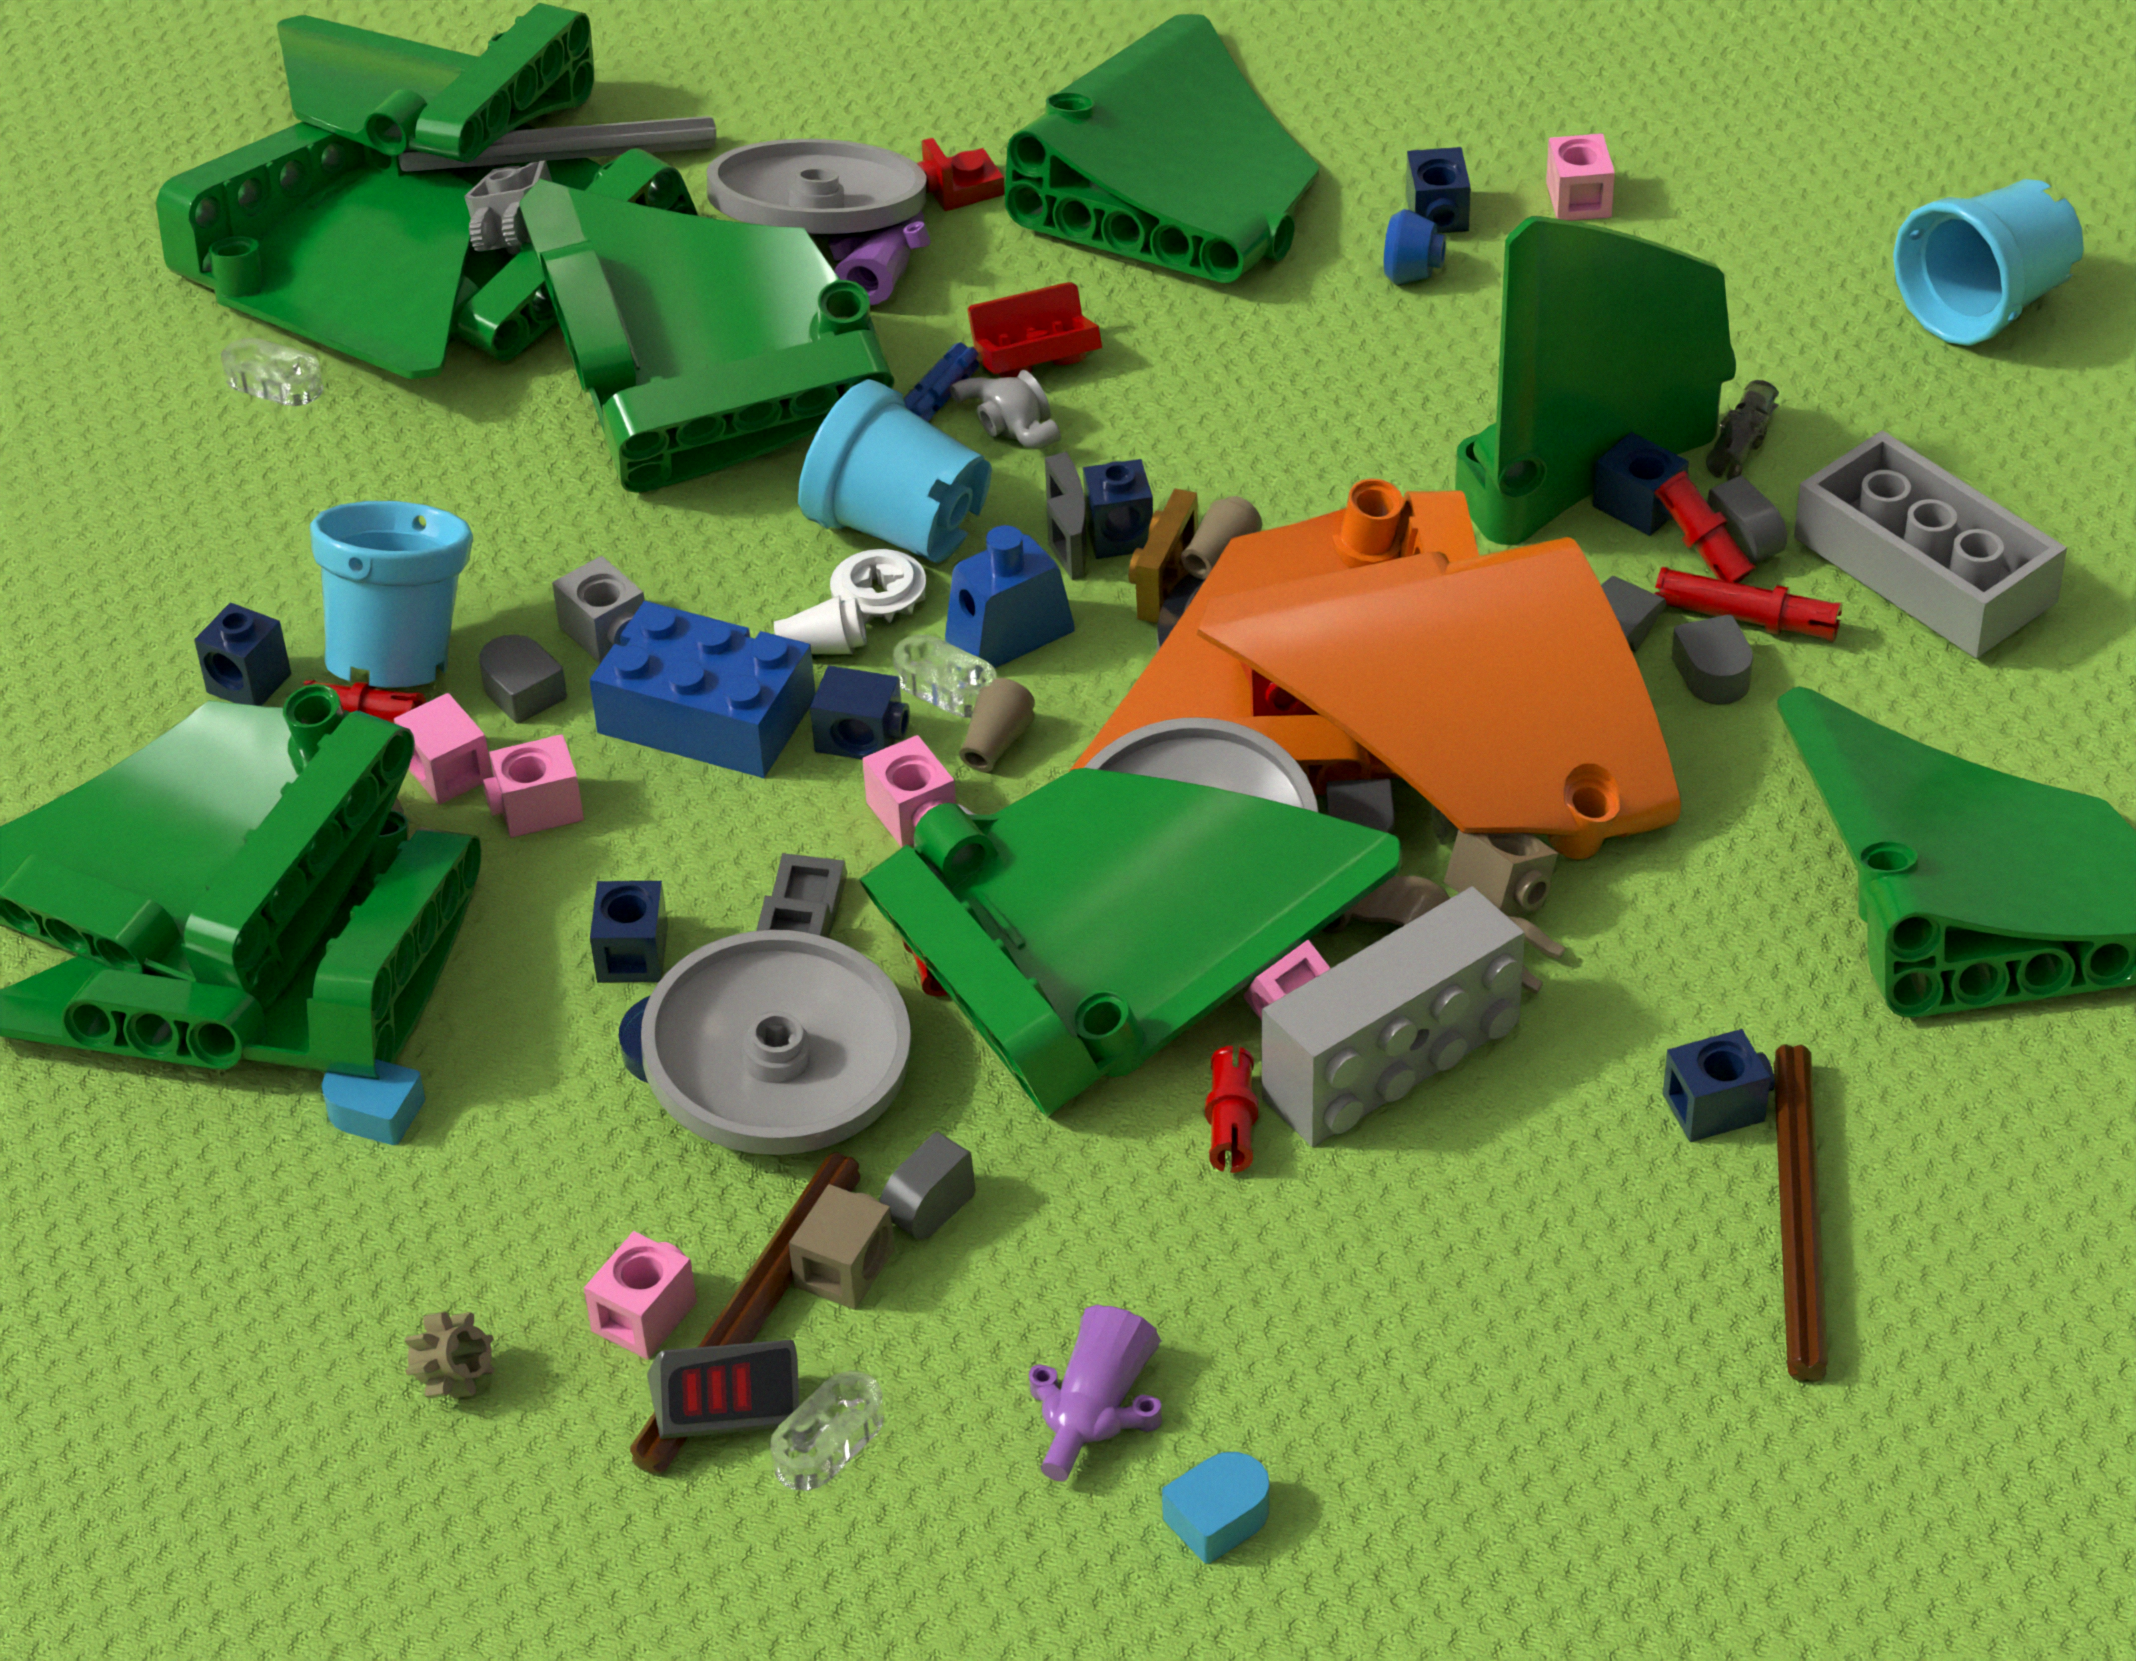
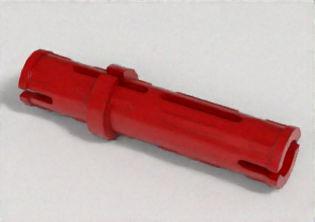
[1654,566,1843,642]

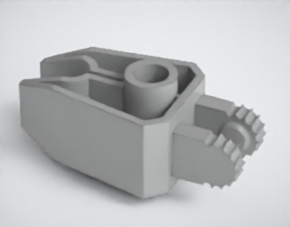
[464,161,552,254]

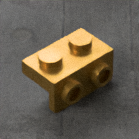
[1128,488,1198,623]

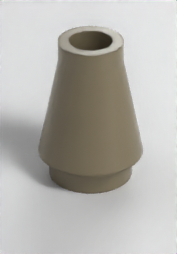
[1181,496,1262,579]
[959,678,1035,772]

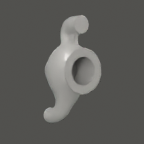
[949,370,1061,449]

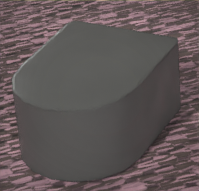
[1707,475,1787,565]
[1672,615,1753,705]
[479,634,567,724]
[1326,778,1395,835]
[880,1131,976,1240]

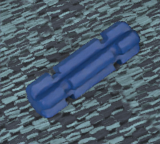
[903,342,979,422]

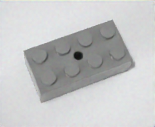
[1794,430,2067,659]
[1262,886,1525,1147]

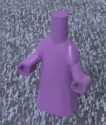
[828,211,931,305]
[1029,1304,1162,1481]

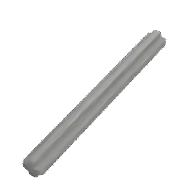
[398,116,717,172]

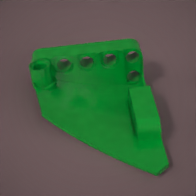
[519,178,895,493]
[0,684,415,1011]
[0,810,482,1080]

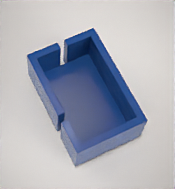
[589,601,816,778]

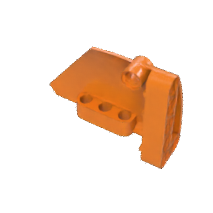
[1069,478,1479,795]
[1196,537,1681,859]

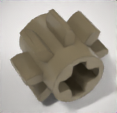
[405,1311,494,1398]

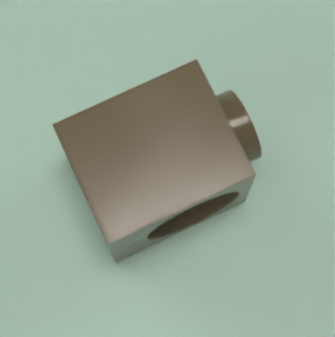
[1444,830,1558,917]
[789,1184,894,1310]

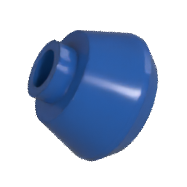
[1384,209,1446,286]

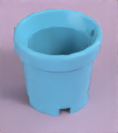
[1893,179,2084,346]
[798,379,992,563]
[310,501,473,687]

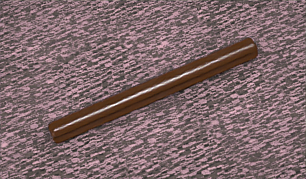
[1773,1044,1828,1382]
[630,1152,860,1475]

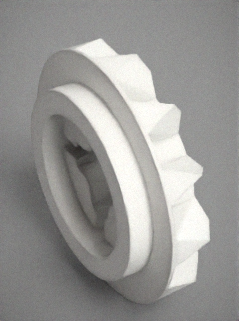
[830,549,926,624]

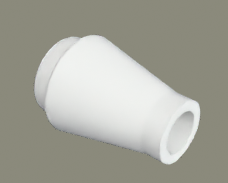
[774,595,867,654]

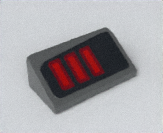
[647,1340,800,1439]

